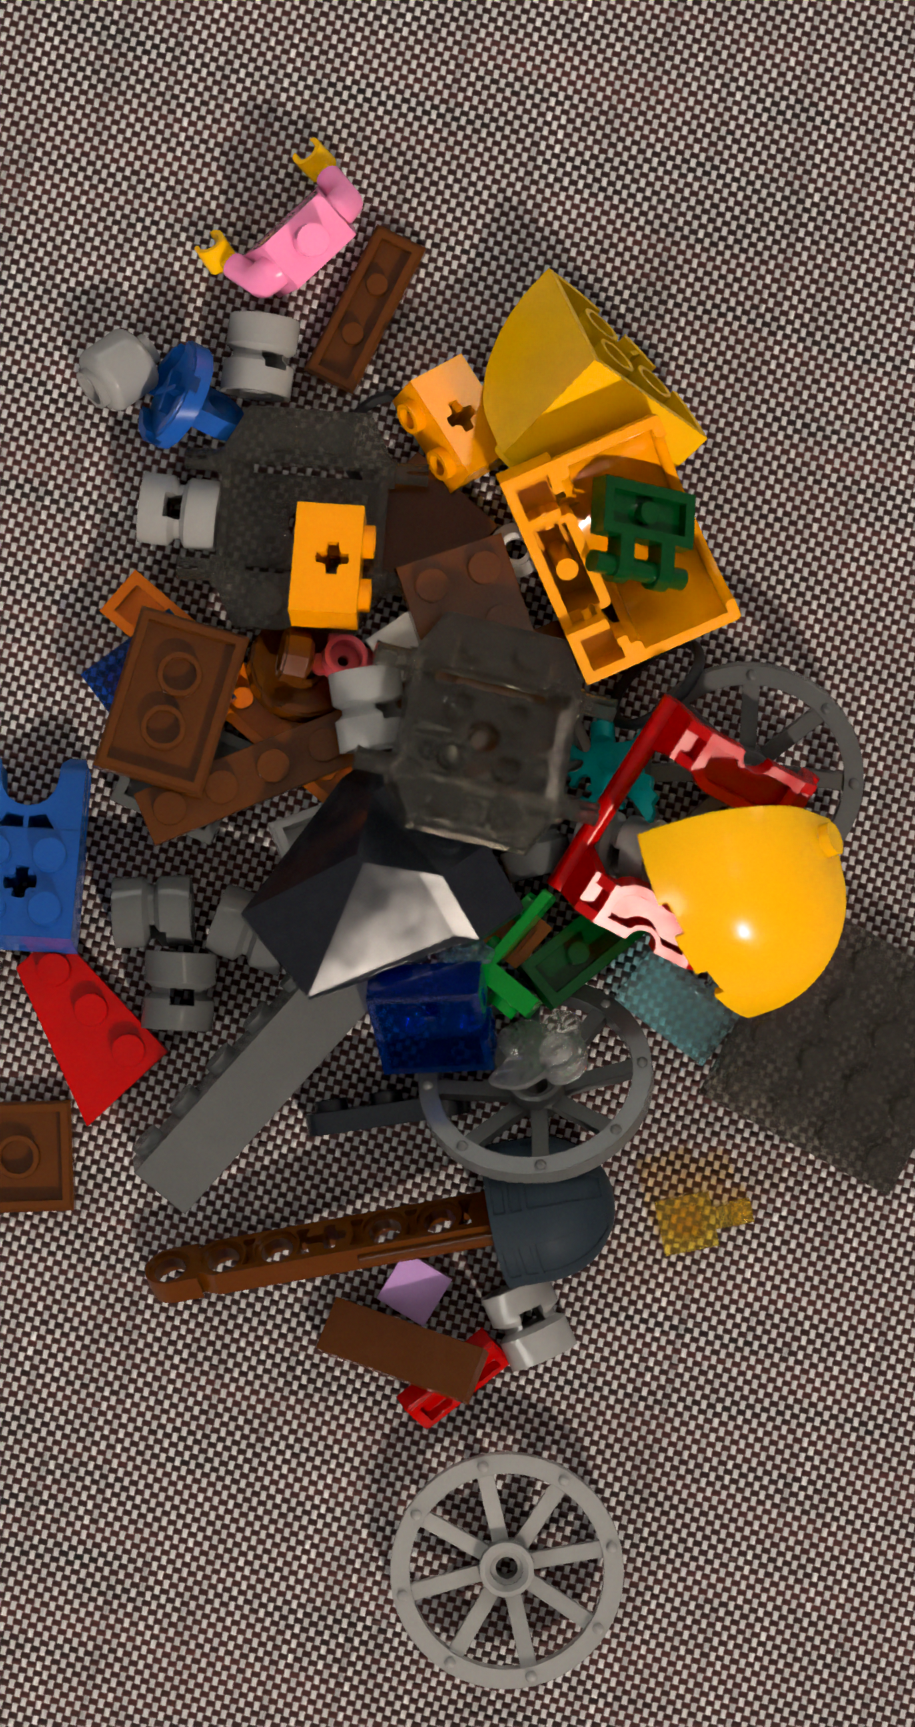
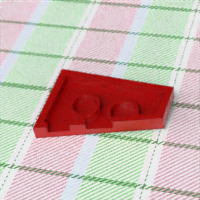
[16,952,170,1127]

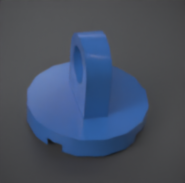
[138,341,246,449]

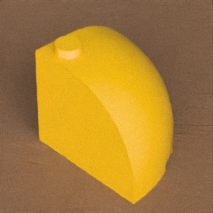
[483,268,708,468]
[637,806,846,1018]

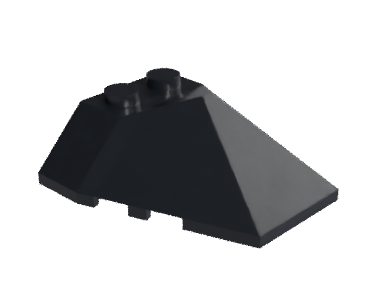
[241,748,524,1000]

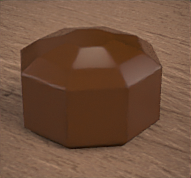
[275,626,316,685]

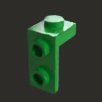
[474,888,556,1020]

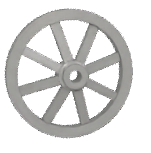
[390,1451,624,1689]

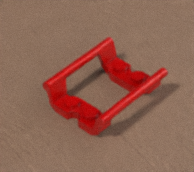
[547,693,820,971]

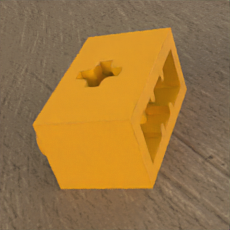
[392,353,504,493]
[288,501,376,630]

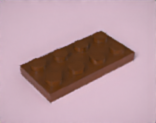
[394,533,572,780]

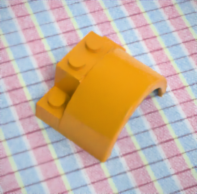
[495,414,741,686]

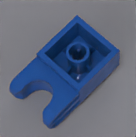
[0,758,92,954]

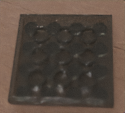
[699,919,915,1196]

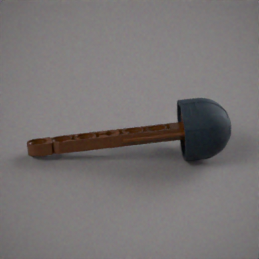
[145,1136,615,1303]

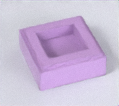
[377,1258,452,1327]

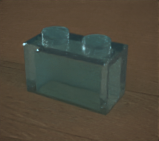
[612,947,741,1066]

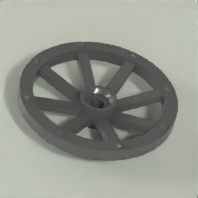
[632,661,864,841]
[418,979,654,1183]

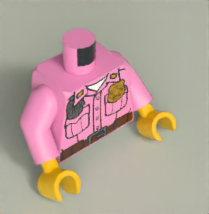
[195,137,363,298]

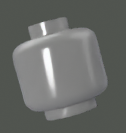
[76,328,160,411]

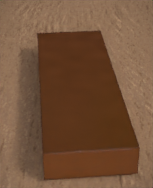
[304,224,427,397]
[316,1297,489,1405]

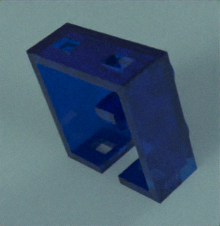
[365,961,498,1075]

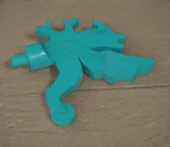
[563,708,660,823]

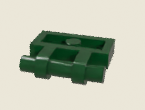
[585,474,696,592]

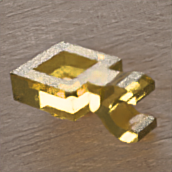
[654,1189,754,1256]

